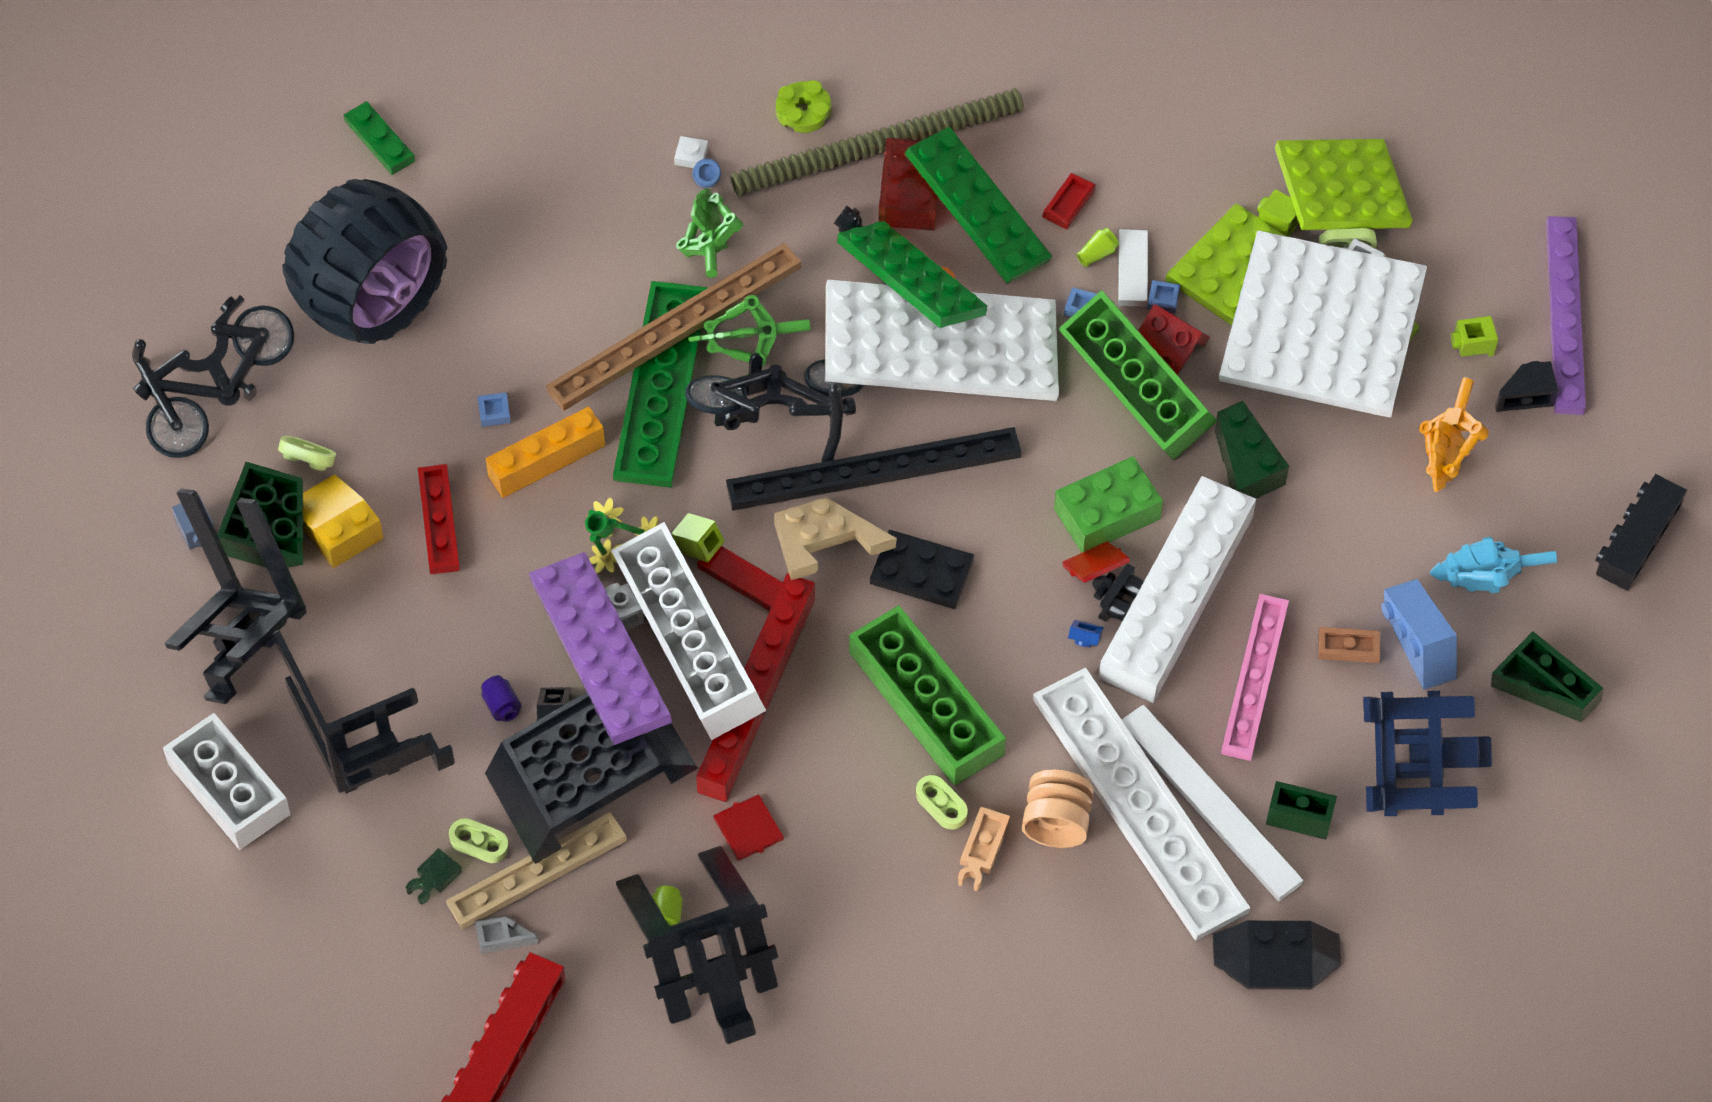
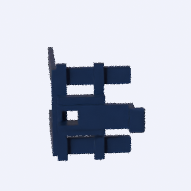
[1363,690,1492,816]

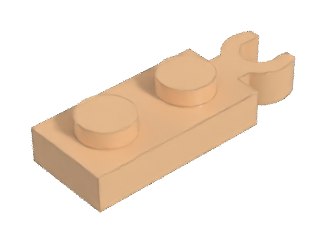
[958,807,1010,891]

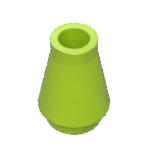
[1076,227,1119,267]

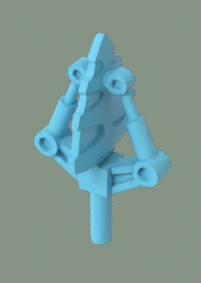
[1430,537,1557,593]

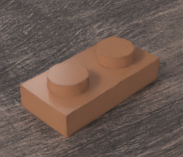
[1318,627,1380,663]

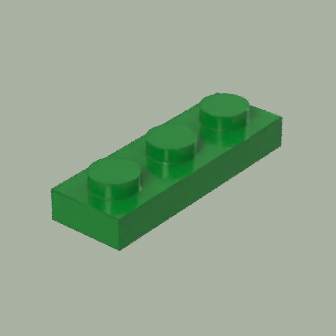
[343,101,415,175]

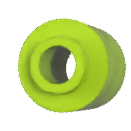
[652,885,683,926]

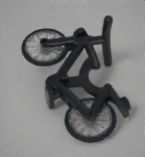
[132,295,294,458]
[685,353,864,462]

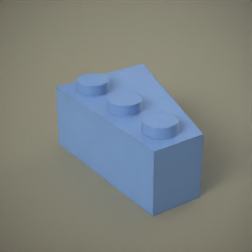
[1381,579,1457,690]

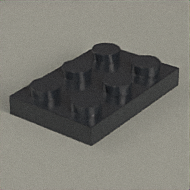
[870,529,974,609]

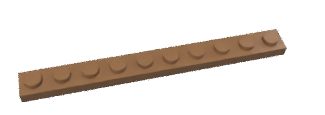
[546,243,801,411]

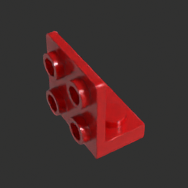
[1138,304,1210,375]

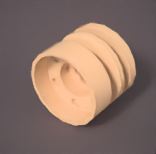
[1022,769,1094,848]

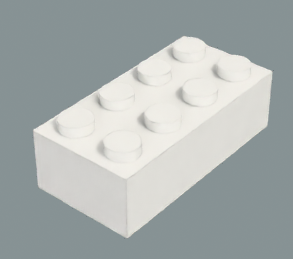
[163,713,291,850]

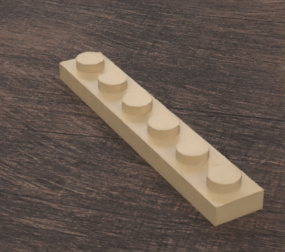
[446,812,627,930]

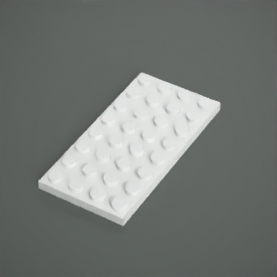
[825,279,1059,401]

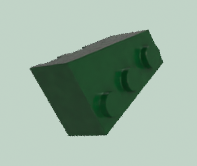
[1215,400,1289,499]
[1491,631,1603,722]

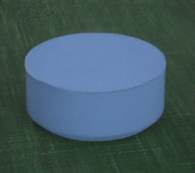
[692,159,721,188]

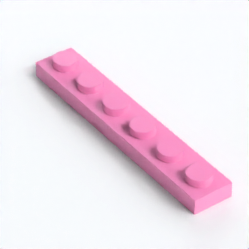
[1221,594,1289,761]

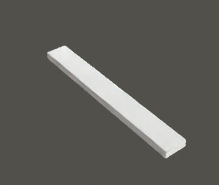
[1121,705,1303,902]

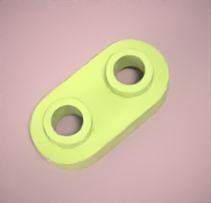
[1319,228,1377,248]
[278,436,336,471]
[916,775,968,830]
[449,818,509,863]

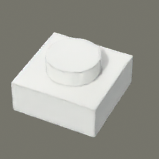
[674,136,708,168]

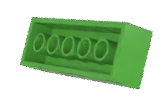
[1059,290,1218,460]
[849,605,1006,786]

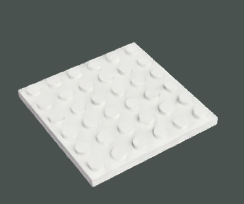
[1219,231,1427,418]

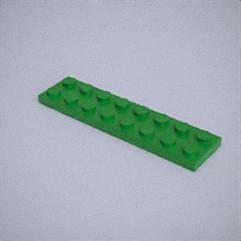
[613,281,708,488]

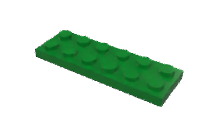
[905,127,1052,284]
[837,221,988,328]

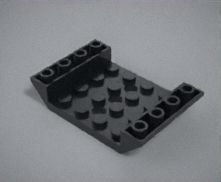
[485,692,698,864]

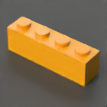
[485,406,605,498]

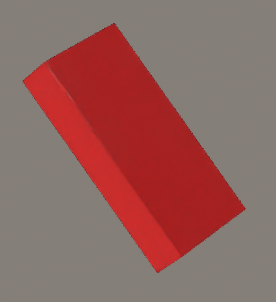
[1042,173,1096,230]

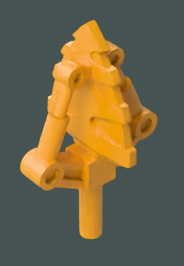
[1419,378,1489,492]

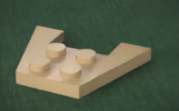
[774,497,897,580]

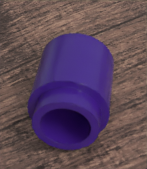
[481,675,522,722]

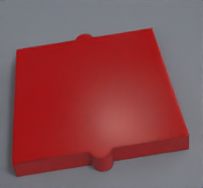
[1062,541,1130,583]
[713,794,784,861]

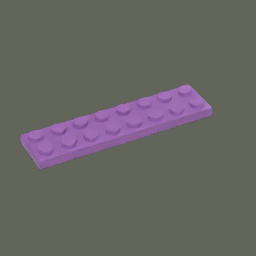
[529,552,672,745]

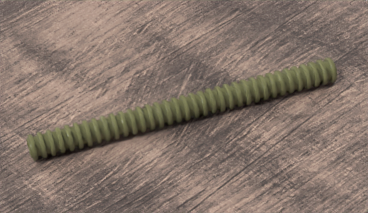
[730,88,1024,196]

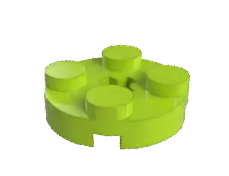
[775,80,831,133]

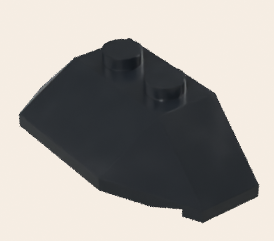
[1212,920,1341,990]

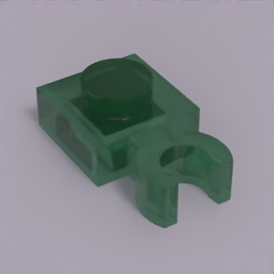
[406,848,462,905]

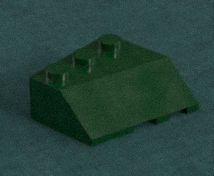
[217,462,303,567]

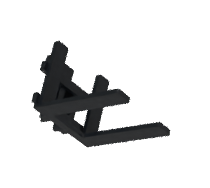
[165,488,307,704]
[273,630,455,794]
[615,846,779,1044]

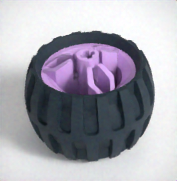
[282,179,448,344]

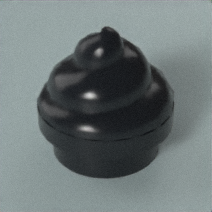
[834,205,863,232]

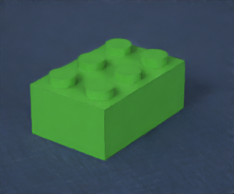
[1054,456,1163,553]

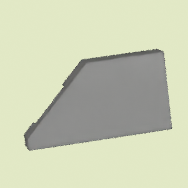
[475,916,539,954]

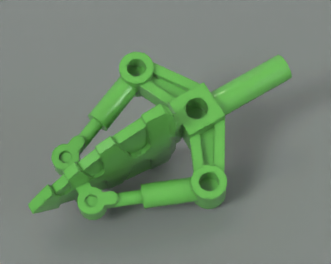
[676,188,743,278]
[688,295,810,367]

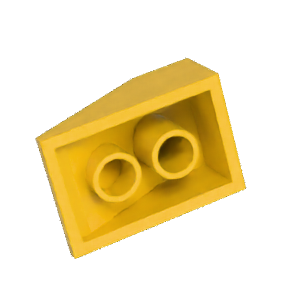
[303,474,384,569]

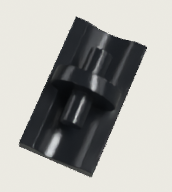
[1092,563,1144,622]

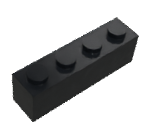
[1595,473,1687,591]

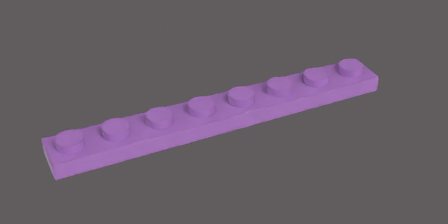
[1546,216,1586,415]

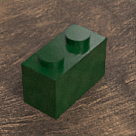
[1266,781,1337,840]

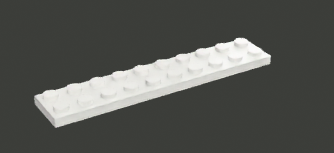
[1033,668,1250,941]

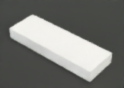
[1118,229,1148,307]

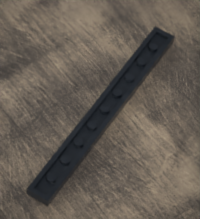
[726,427,1021,511]

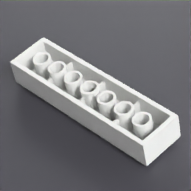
[1099,476,1256,703]
[611,522,766,740]

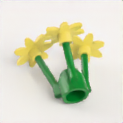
[585,498,659,574]

